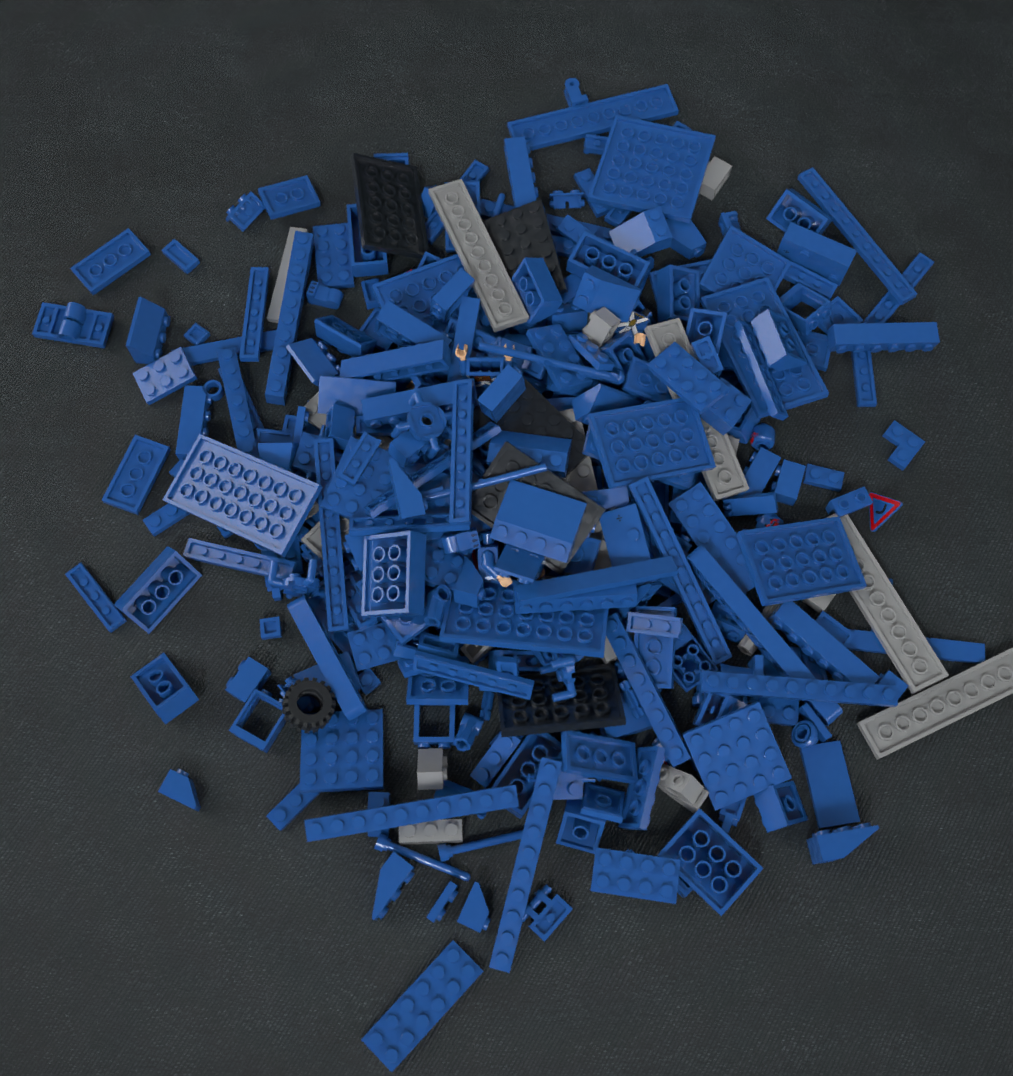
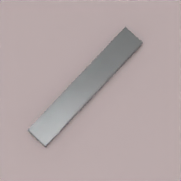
[267,227,308,323]

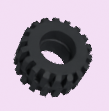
[282,677,336,733]

